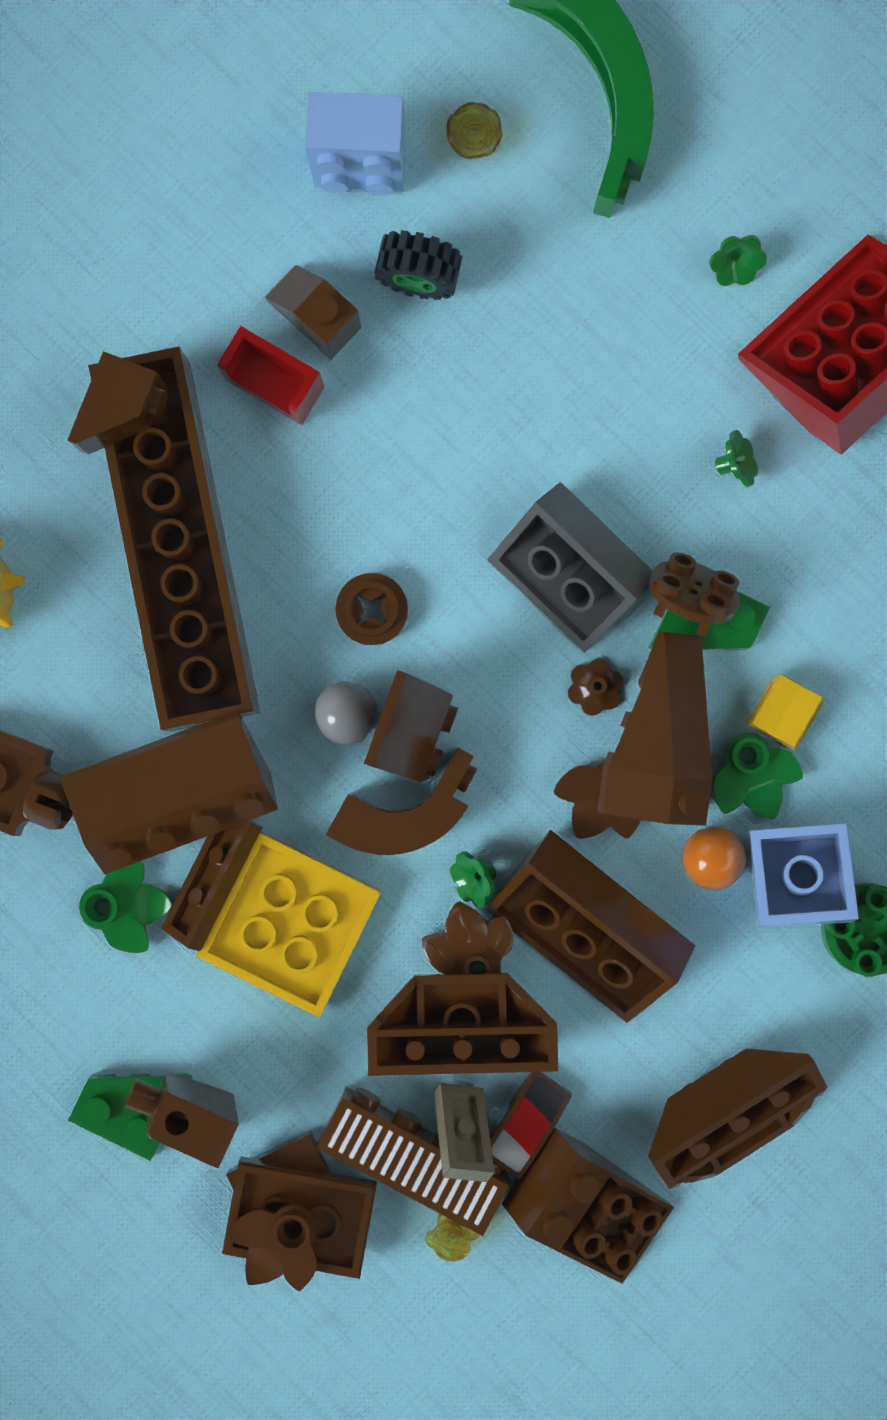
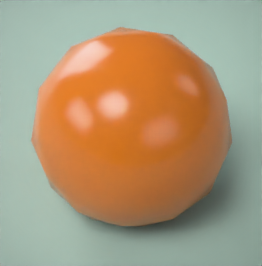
[682,826,746,890]

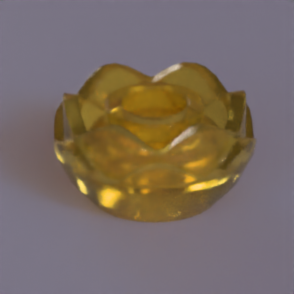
[446,102,503,160]

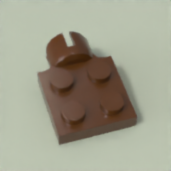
[0,730,73,836]

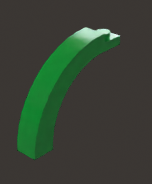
[509,0,654,218]

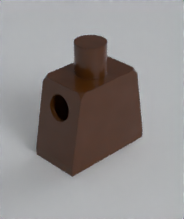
[124,1073,239,1168]

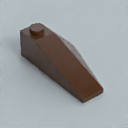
[597,631,712,826]

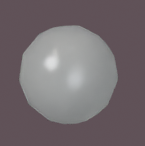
[315,681,377,745]

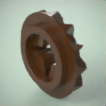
[335,573,408,645]

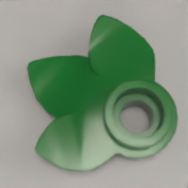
[713,733,803,820]
[79,862,172,953]

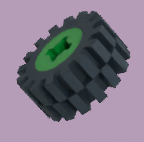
[374,230,462,300]

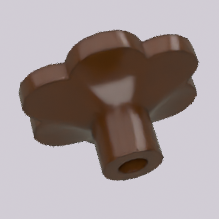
[567,659,623,716]

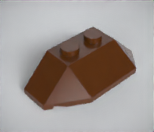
[367,972,558,1076]
[648,1049,828,1189]

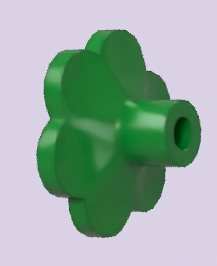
[709,235,767,286]
[715,430,758,487]
[450,851,496,908]

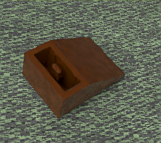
[502,1127,674,1284]

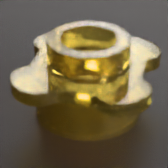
[425,1214,479,1262]

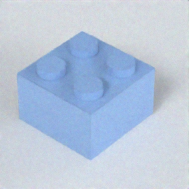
[305,92,406,195]
[748,823,859,929]

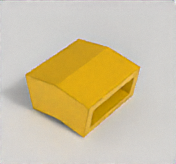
[746,674,824,752]

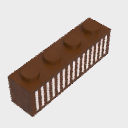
[316,1087,509,1236]

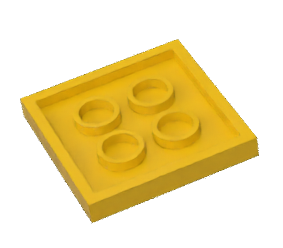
[196,832,382,1018]

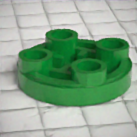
[821,883,887,977]

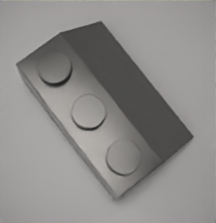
[488,482,652,653]

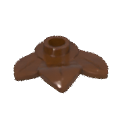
[553,761,641,839]
[422,901,514,974]
[228,1203,317,1291]

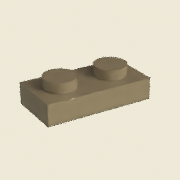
[434,1083,495,1182]

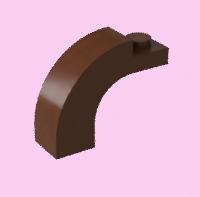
[326,748,477,855]

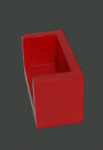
[217,325,325,425]

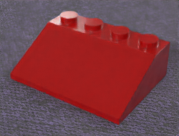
[738,234,887,455]

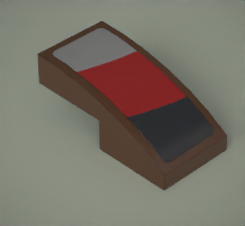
[490,1072,572,1180]

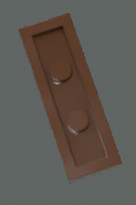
[161,820,263,951]

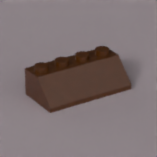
[61,710,278,874]
[485,830,696,1023]

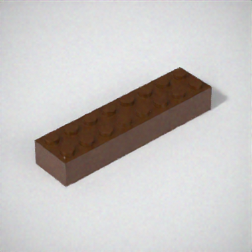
[88,346,261,732]

